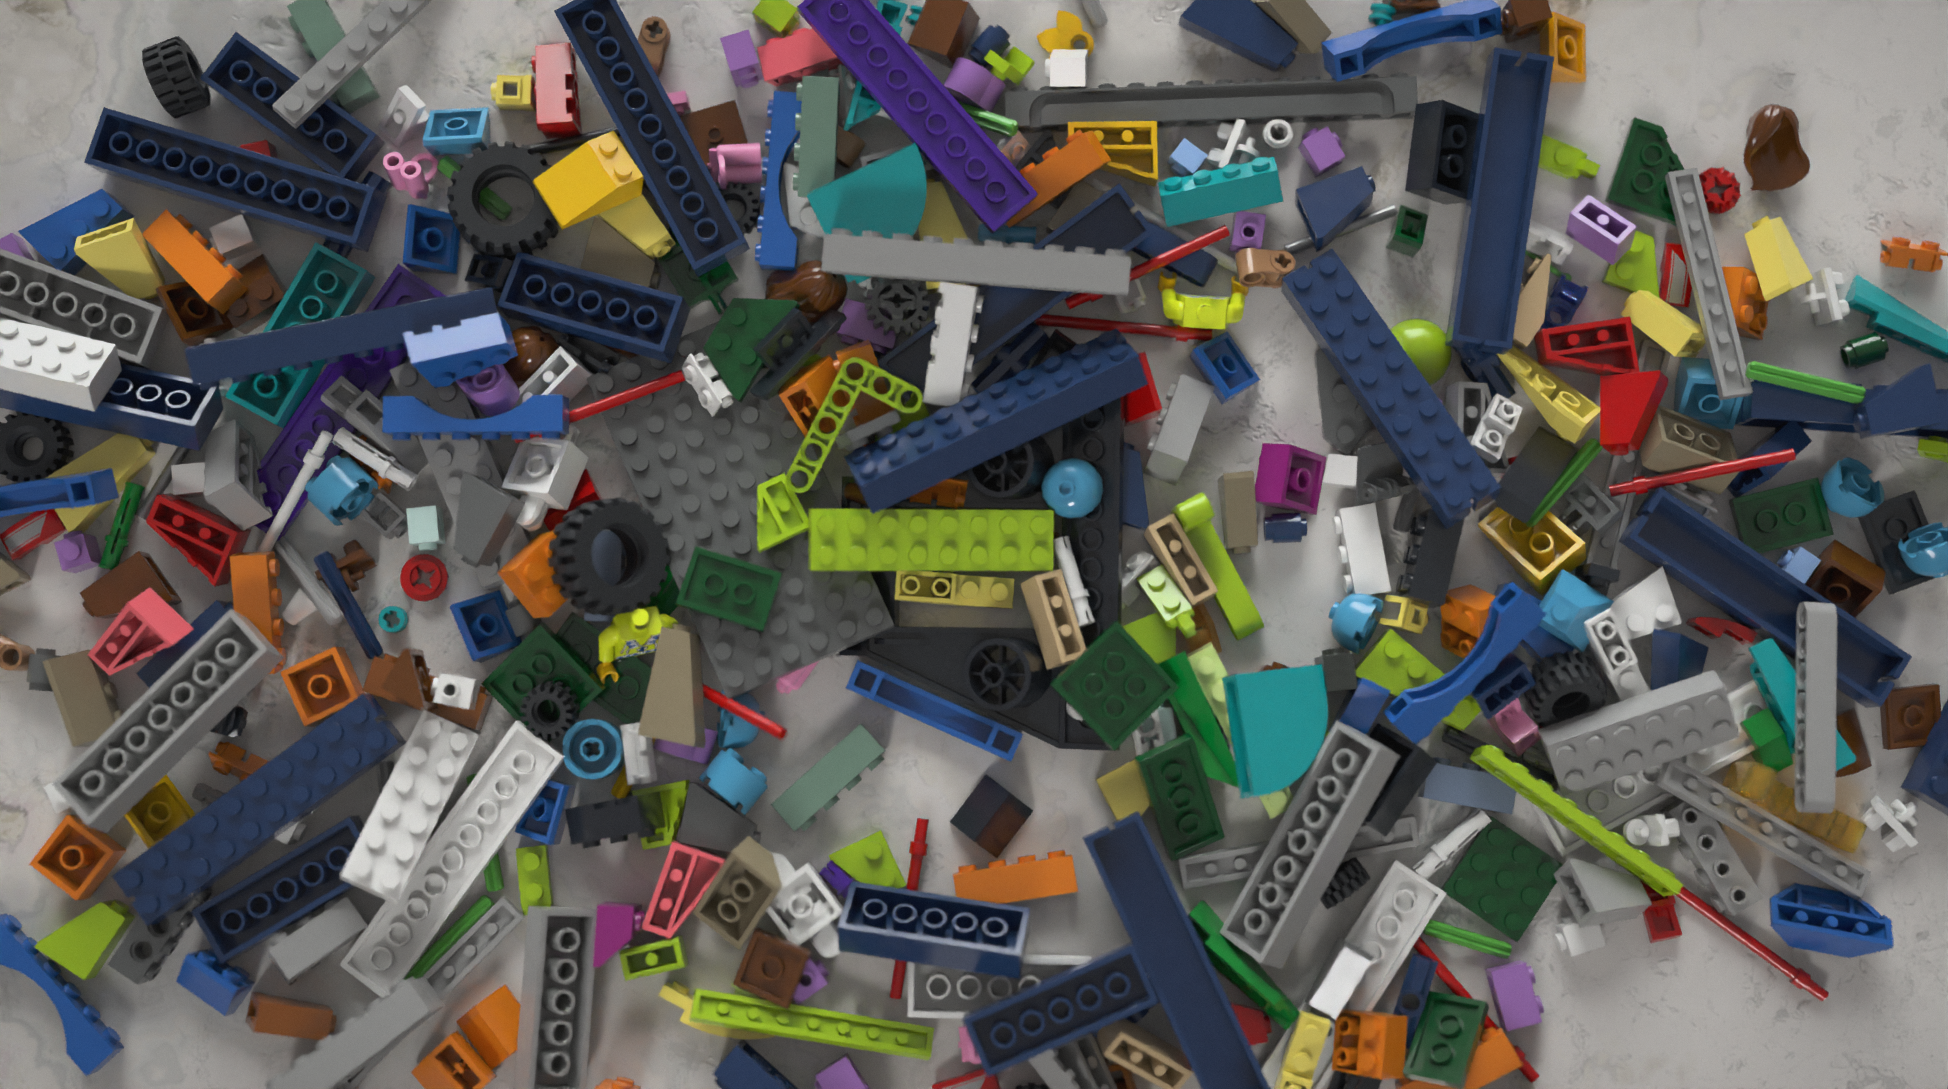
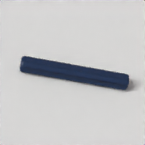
[314,551,383,660]

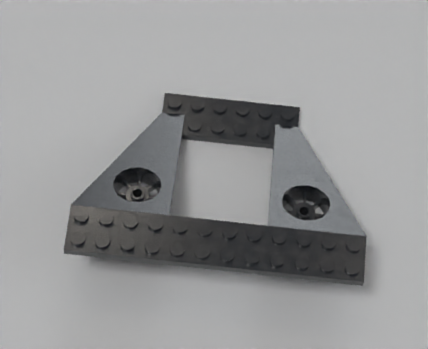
[839,396,1124,751]

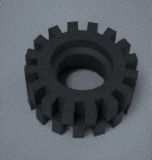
[718,182,761,235]
[520,681,580,740]
[1320,857,1371,909]

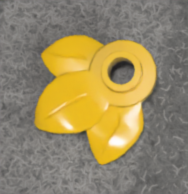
[1037,10,1094,59]

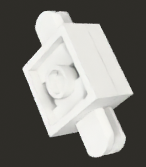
[501,423,589,531]
[767,853,844,957]

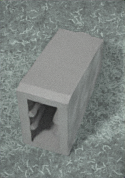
[1553,859,1652,927]

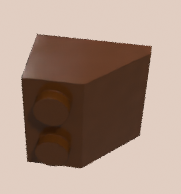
[225,254,287,335]
[1805,539,1886,618]

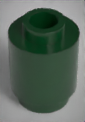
[1840,332,1889,369]

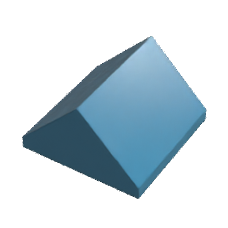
[422,107,491,156]

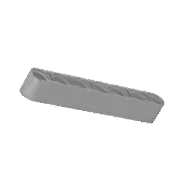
[1794,602,1837,813]

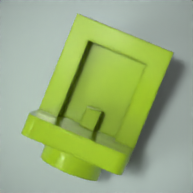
[984,47,1035,86]

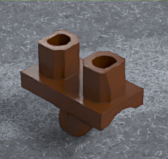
[315,540,377,593]

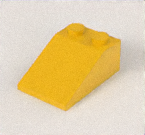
[533,130,643,230]
[1478,507,1586,596]

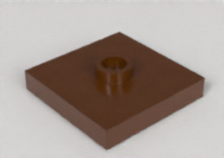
[679,100,748,170]
[1880,683,1941,750]
[733,927,812,1009]

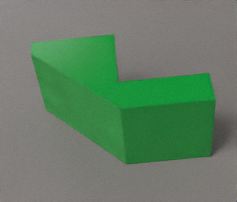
[1739,707,1794,779]

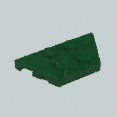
[703,298,800,403]

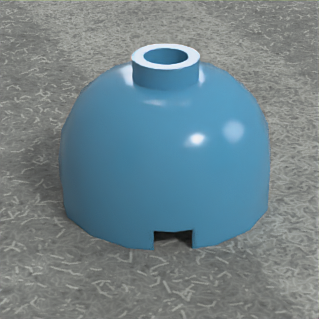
[1821,457,1885,518]
[1041,458,1103,518]
[1898,522,1948,578]
[1328,593,1384,654]
[716,690,765,749]

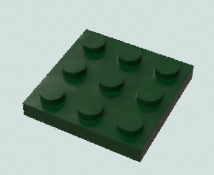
[1050,621,1179,751]
[481,622,606,743]
[1441,816,1563,942]

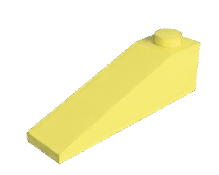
[1497,344,1600,444]

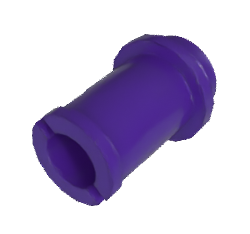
[819,860,855,898]

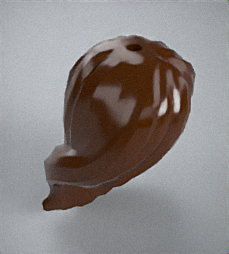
[1743,104,1810,191]
[765,260,848,326]
[503,326,559,389]

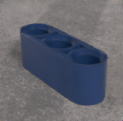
[1132,221,1218,287]

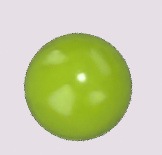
[1390,319,1452,386]

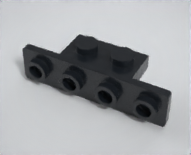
[750,308,847,401]

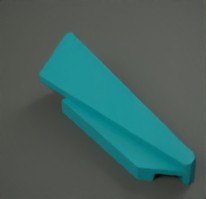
[843,0,908,131]
[1845,275,1948,363]
[1749,638,1856,771]

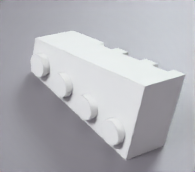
[923,282,984,407]

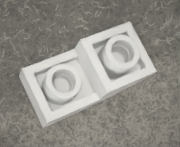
[1470,393,1522,464]

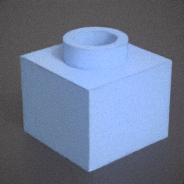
[1168,138,1208,178]
[1777,547,1821,584]

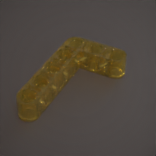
[1722,761,1867,854]

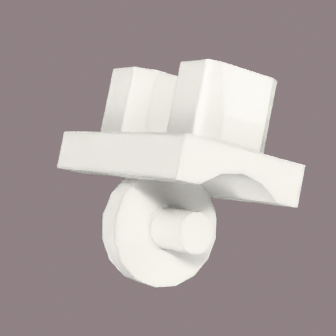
[1207,118,1260,169]
[1799,267,1850,327]
[1862,795,1919,852]
[1623,814,1680,846]

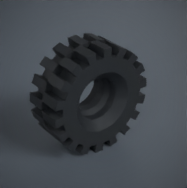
[0,411,74,483]

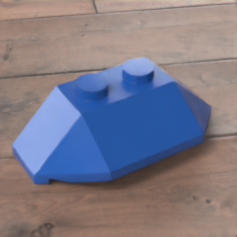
[1769,883,1894,958]

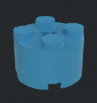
[305,455,378,526]
[562,719,624,779]
[699,747,768,816]

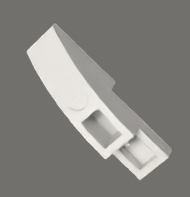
[1584,608,1650,702]

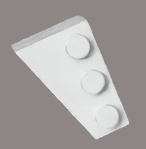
[1586,566,1682,652]

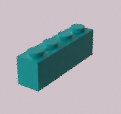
[1158,157,1283,227]

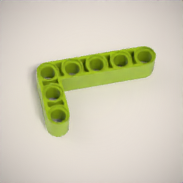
[786,357,923,493]
[1170,492,1265,641]

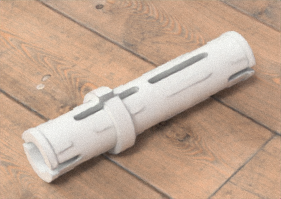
[332,427,419,491]
[1053,536,1095,628]
[1412,808,1492,880]

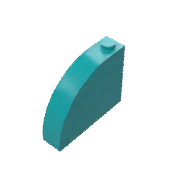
[807,143,927,284]
[1222,664,1328,799]

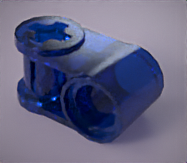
[1541,273,1589,329]

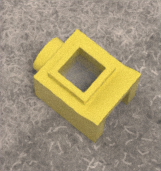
[491,75,536,111]
[1379,595,1428,635]

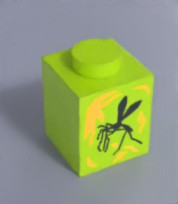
[752,0,800,38]

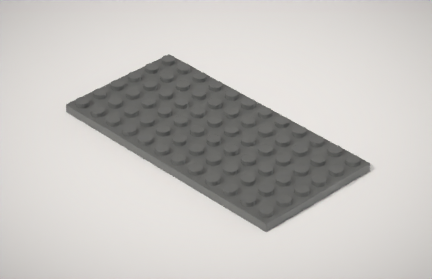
[587,321,894,699]

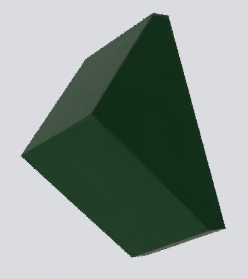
[1385,205,1428,258]

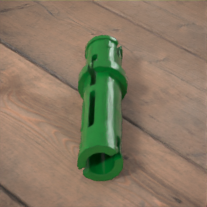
[98,481,145,570]

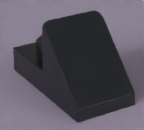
[464,253,513,294]
[1575,563,1621,597]

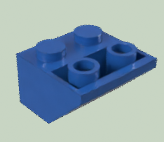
[176,948,255,1016]

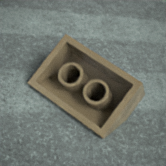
[1639,405,1740,495]
[43,650,124,747]
[692,836,783,950]

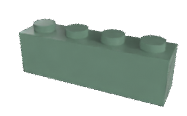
[287,0,380,114]
[793,76,840,198]
[771,724,886,832]

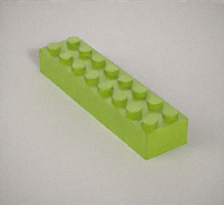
[808,508,1054,571]

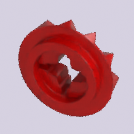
[1699,167,1741,214]
[400,554,449,602]

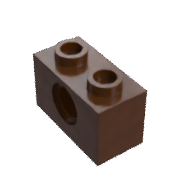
[1500,0,1553,44]

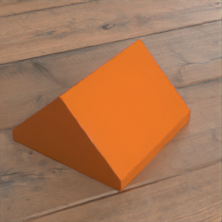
[456,984,521,1070]

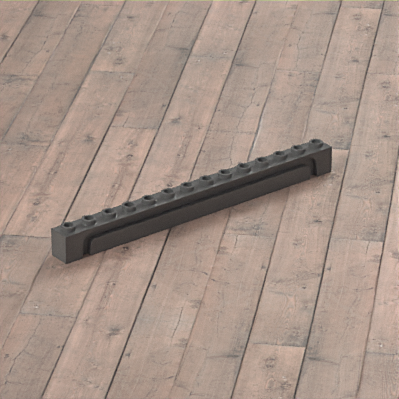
[1004,73,1418,133]

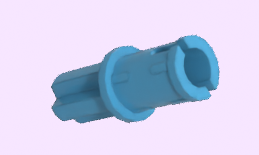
[978,224,1036,245]

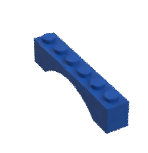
[1321,0,1503,82]
[755,91,802,271]
[382,395,569,441]
[0,468,119,517]
[1383,581,1547,745]
[846,661,1023,762]
[0,913,124,1076]

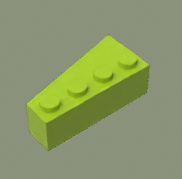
[1355,629,1481,730]

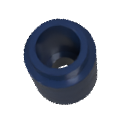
[968,25,1011,69]
[1263,513,1307,543]

